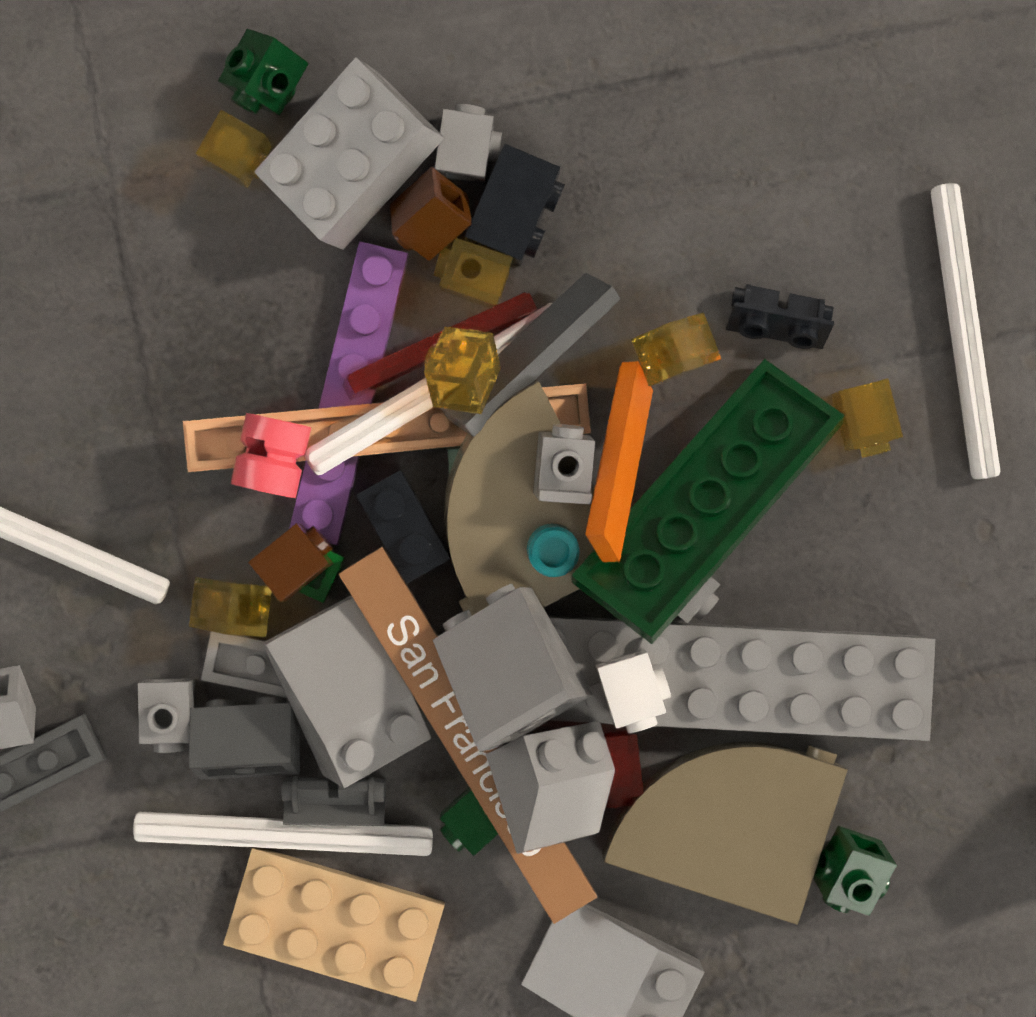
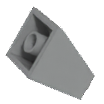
[433,584,593,752]

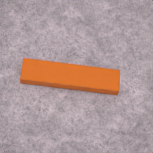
[585,361,653,562]

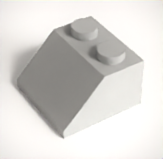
[486,721,615,854]

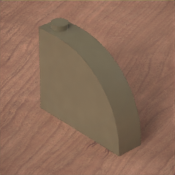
[444,379,594,615]
[602,742,848,925]

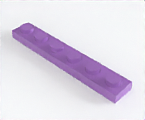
[289,241,409,545]

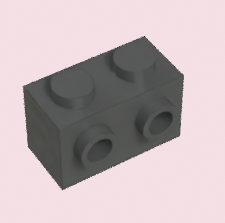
[189,697,300,780]

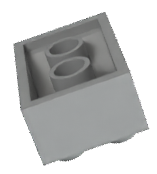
[263,596,431,788]
[521,904,705,1017]

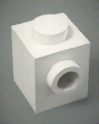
[595,650,671,733]

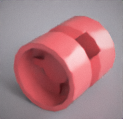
[230,413,312,498]

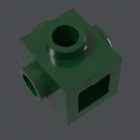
[218,28,309,116]
[813,825,897,916]

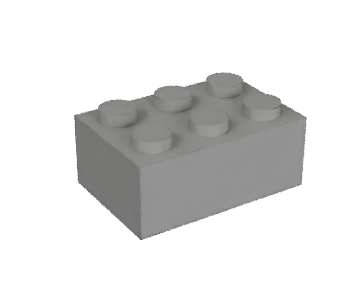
[254,57,444,250]

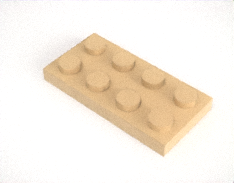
[223,847,445,1002]

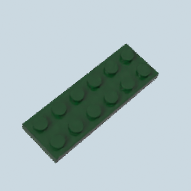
[571,359,845,644]

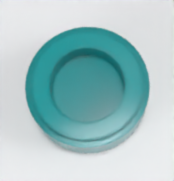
[527,523,580,577]

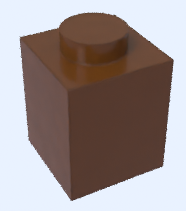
[390,167,472,261]
[248,523,334,602]

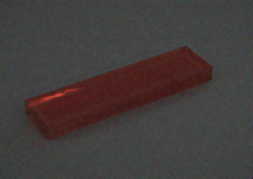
[343,292,537,401]

